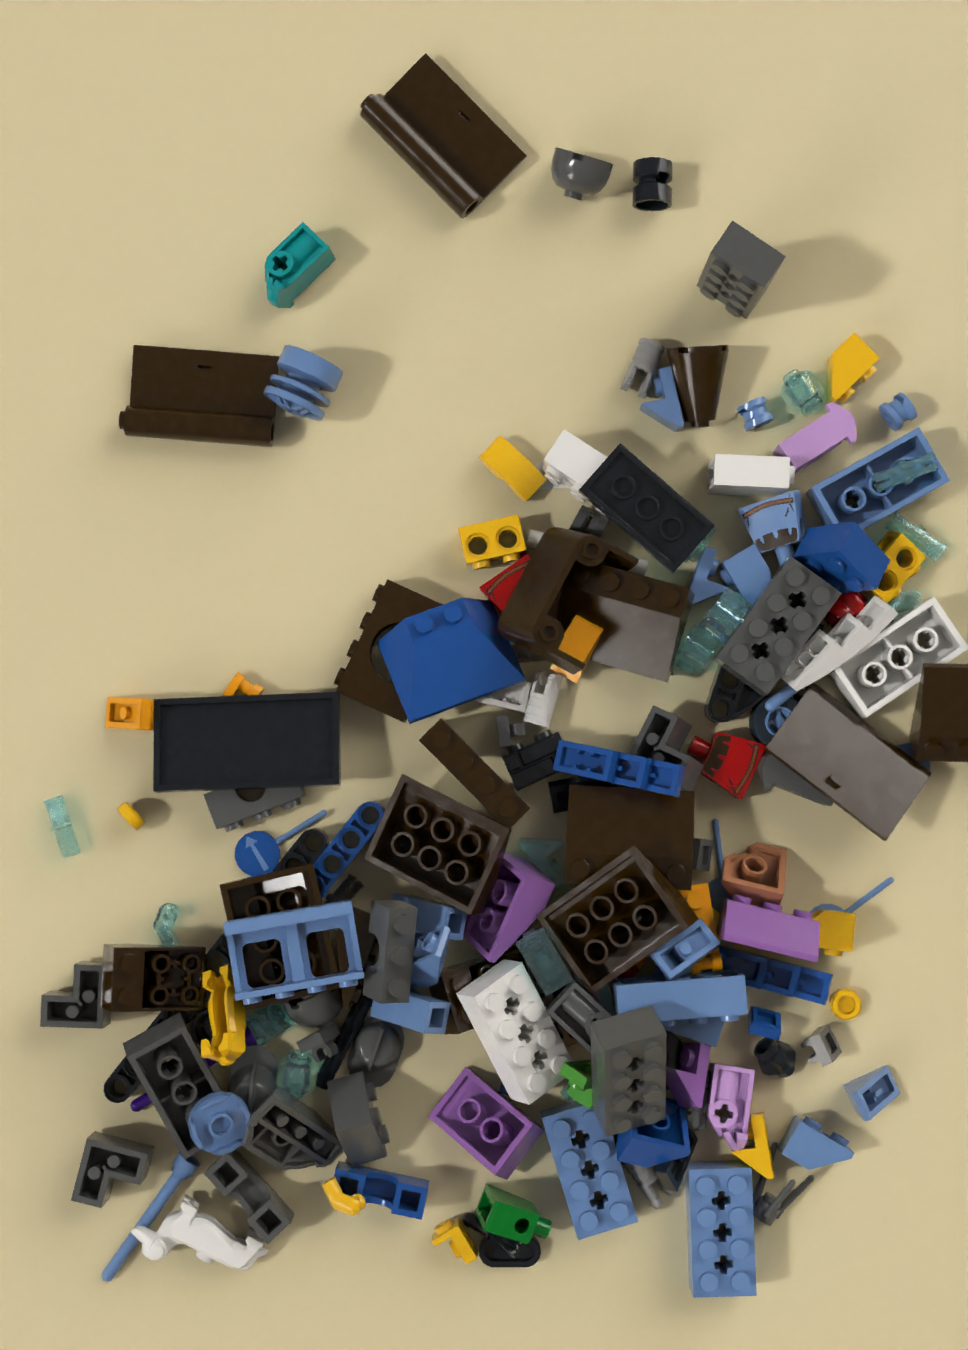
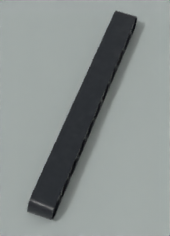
[103,828,329,1103]

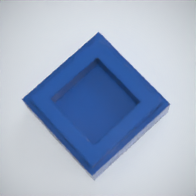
[748,1006,781,1041]

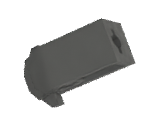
[757,753,833,806]
[546,978,612,1053]

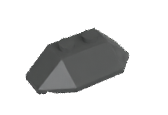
[241,1086,343,1170]

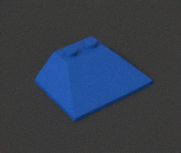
[377,598,526,724]

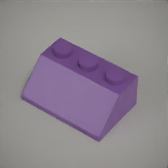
[716,894,820,962]

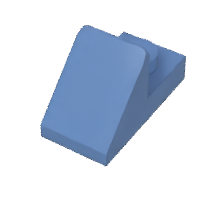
[640,366,684,432]
[688,546,729,606]
[650,918,721,981]

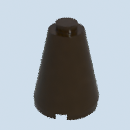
[667,345,729,427]

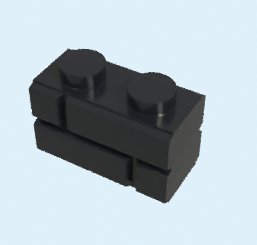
[502,729,562,791]

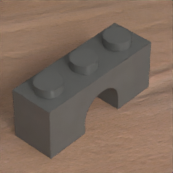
[203,787,307,832]
[363,900,418,1004]
[204,1149,295,1244]

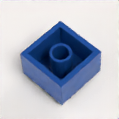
[794,521,890,593]

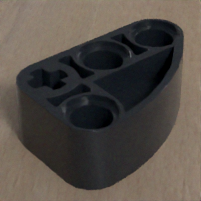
[704,645,764,723]

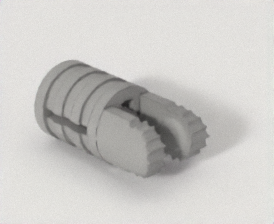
[620,338,665,399]
[621,1162,675,1209]

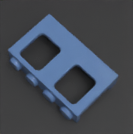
[223,899,364,1005]

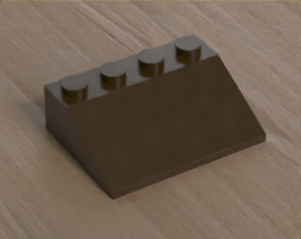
[557,561,695,683]
[909,663,968,762]
[364,774,512,915]
[564,784,695,890]
[536,846,699,995]
[219,863,340,1010]

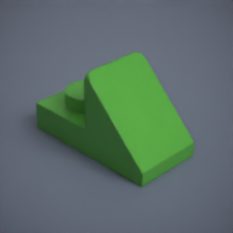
[559,1060,592,1109]

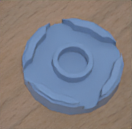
[188,1091,251,1155]

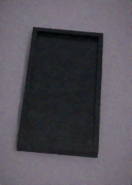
[153,692,341,793]

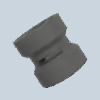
[569,505,610,538]

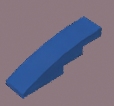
[553,740,686,797]
[701,945,833,1005]

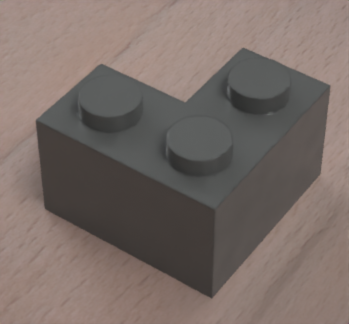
[629,705,704,791]
[40,961,111,1029]
[327,1071,390,1167]
[71,1131,155,1208]

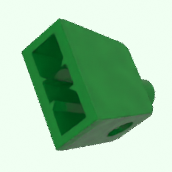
[475,1183,552,1244]

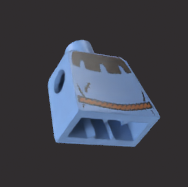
[738,489,806,566]

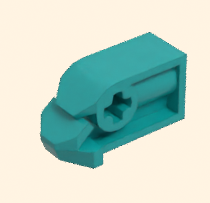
[265,222,336,308]

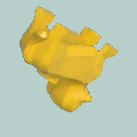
[201,965,246,1066]

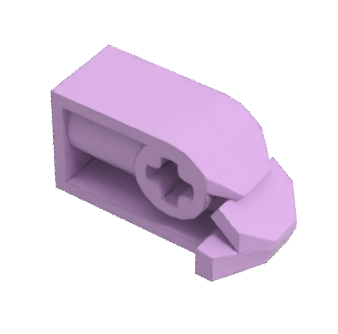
[773,401,857,474]
[705,1063,755,1151]

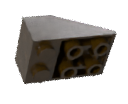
[336,906,379,1008]
[101,944,206,1012]
[429,945,529,1034]

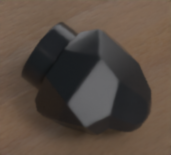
[754,1037,796,1077]

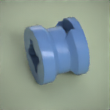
[879,392,917,431]
[736,396,774,432]

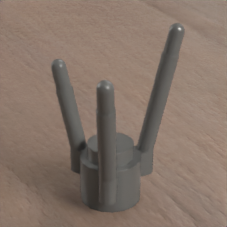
[753,1142,814,1226]

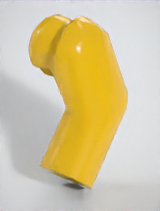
[321,1177,366,1216]

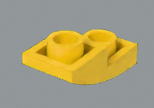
[478,436,547,501]

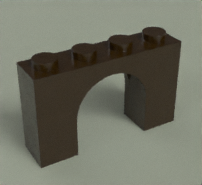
[334,579,443,723]
[419,718,530,828]

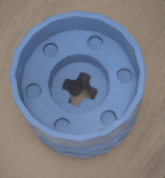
[263,345,343,421]

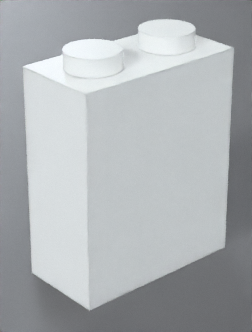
[707,454,795,497]

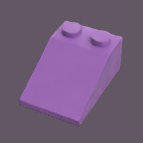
[463,853,555,963]
[428,1067,545,1180]

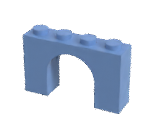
[370,893,467,1034]

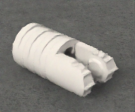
[523,670,563,729]

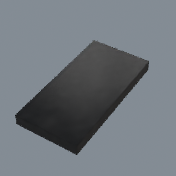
[578,443,715,574]

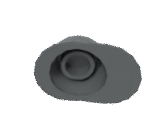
[347,1017,405,1088]
[227,1045,279,1115]

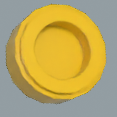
[117,801,145,831]
[829,988,862,1020]

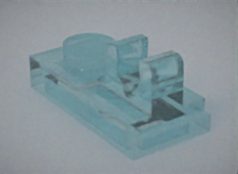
[516,927,574,996]

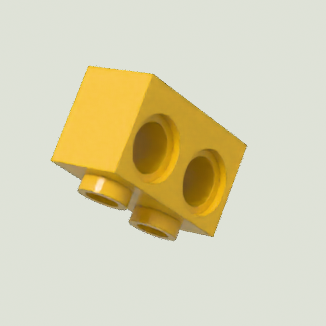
[458,514,526,570]
[864,531,926,603]

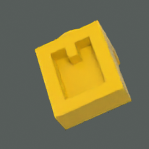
[431,1218,478,1265]

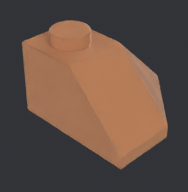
[721,842,787,907]

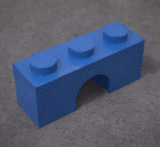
[334,1161,429,1220]

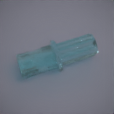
[44,795,80,858]

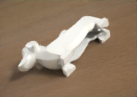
[131,1194,268,1270]

